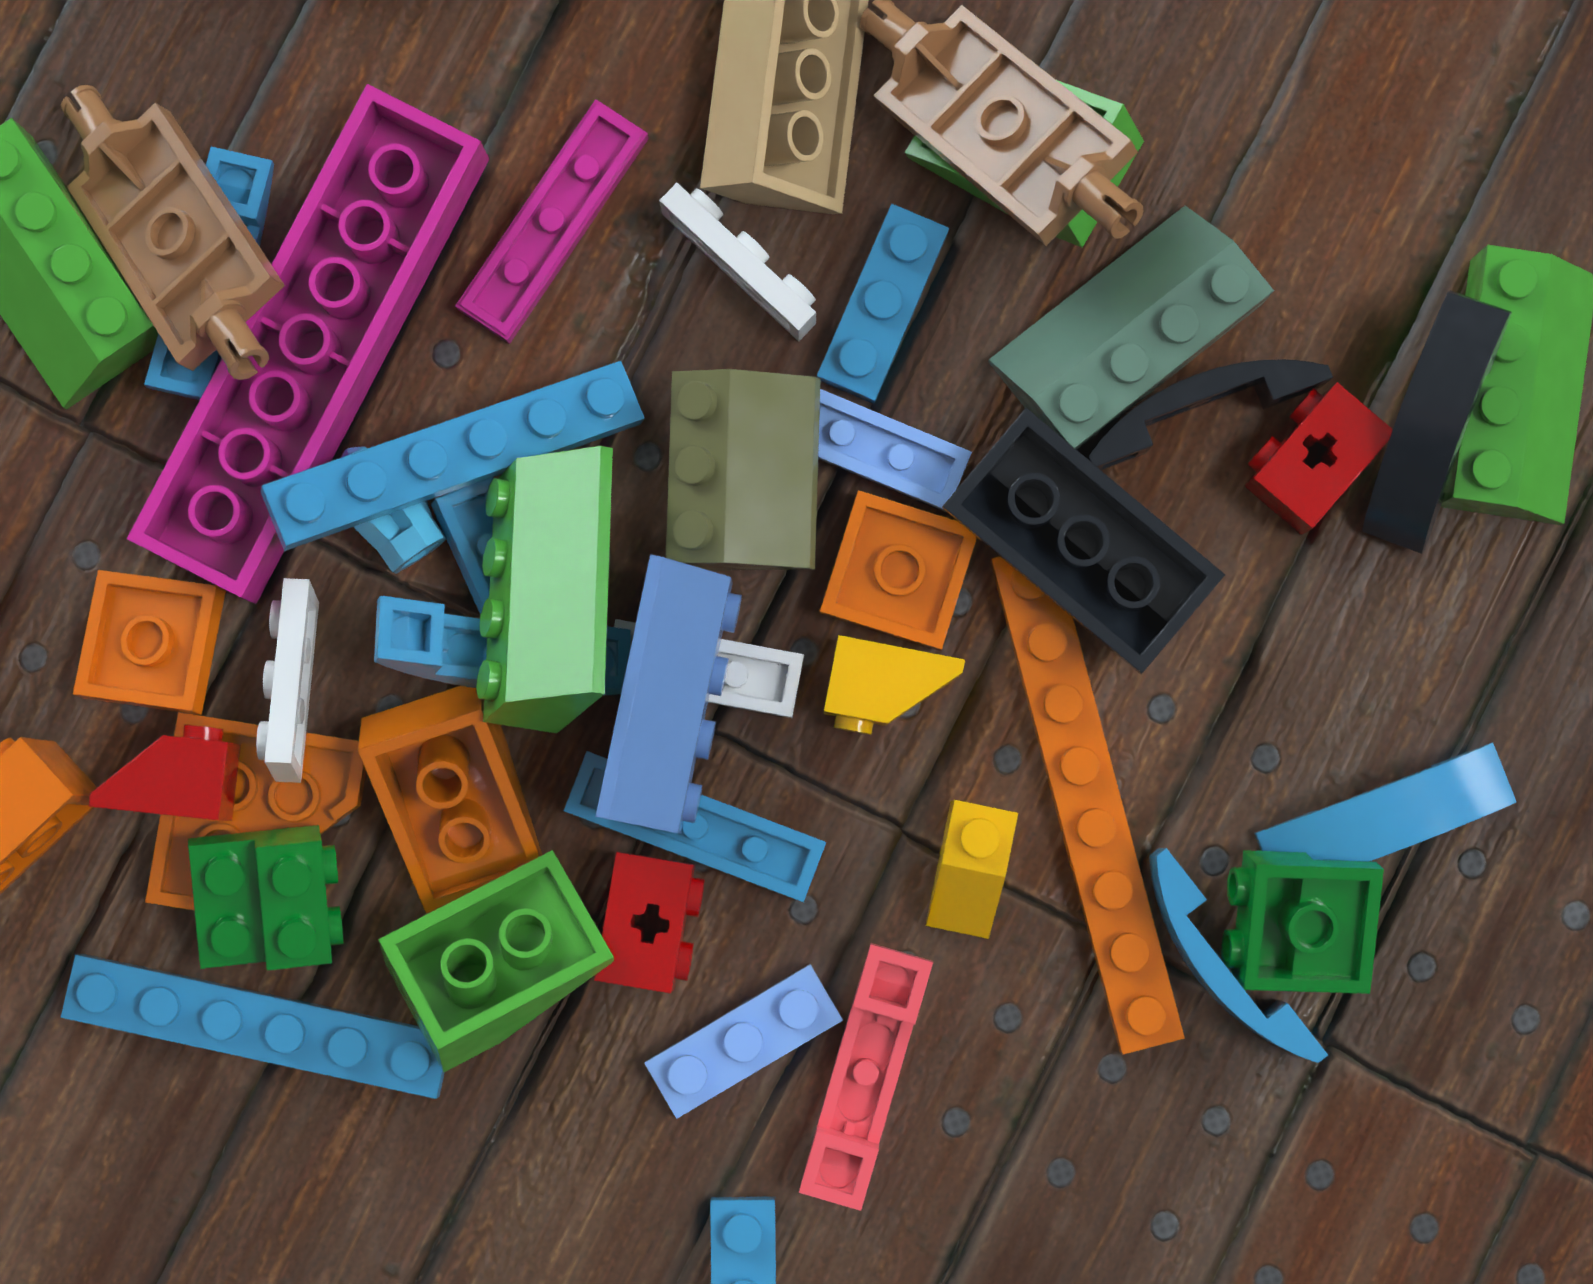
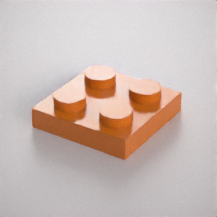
[820,490,977,651]
[73,570,226,715]

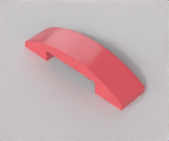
[799,943,933,1211]

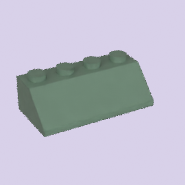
[988,206,1274,451]

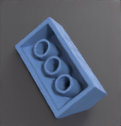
[595,554,742,834]

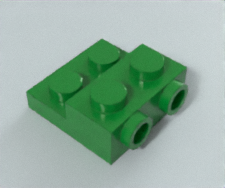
[188,825,343,971]
[1221,850,1384,994]

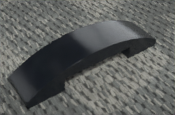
[1362,290,1512,554]
[1087,359,1333,471]

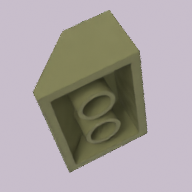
[666,369,821,571]

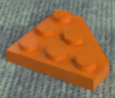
[145,712,366,910]

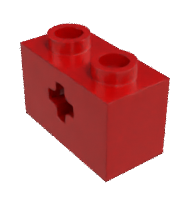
[1245,382,1393,535]
[594,852,705,993]

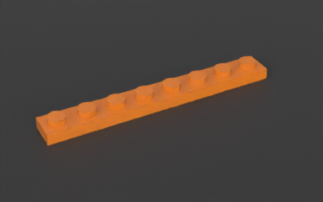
[990,556,1185,1055]

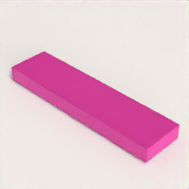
[455,99,649,344]

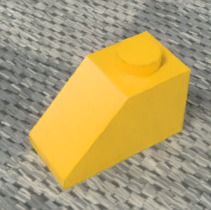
[824,635,965,735]
[925,800,1018,939]

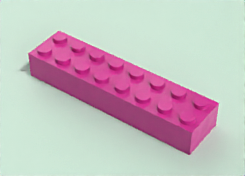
[127,84,489,604]

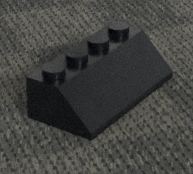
[942,408,1225,674]

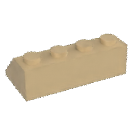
[700,0,869,214]

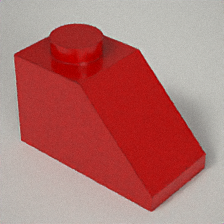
[88,725,241,821]

